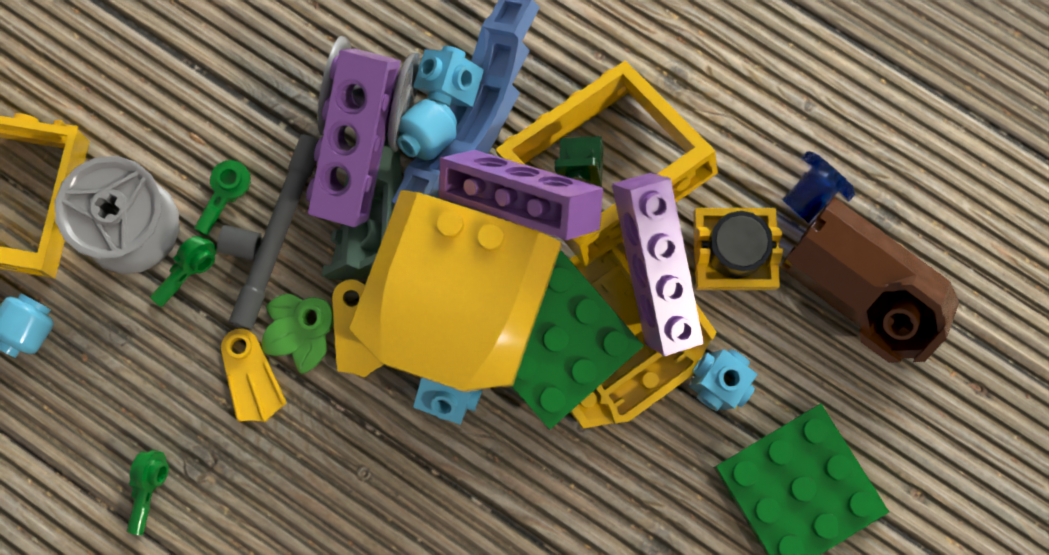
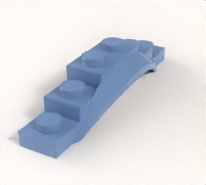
[392,0,540,204]

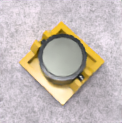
[693,208,783,290]

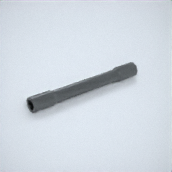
[229,134,318,330]

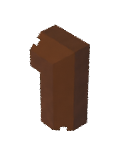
[779,197,959,363]

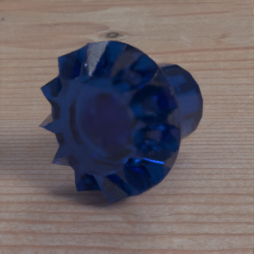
[781,151,855,224]

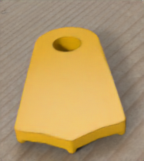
[332,279,384,377]
[221,329,287,422]

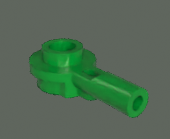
[193,160,251,236]
[150,236,217,307]
[126,450,169,535]

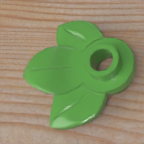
[262,294,334,374]

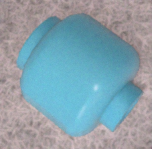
[397,99,457,160]
[0,293,54,358]

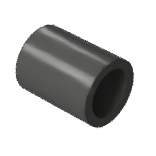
[217,225,262,261]

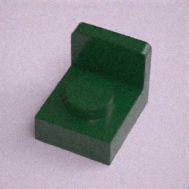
[554,136,604,187]

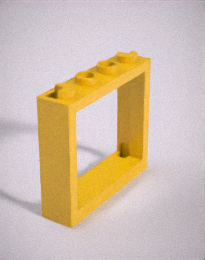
[495,60,718,267]
[0,113,90,279]

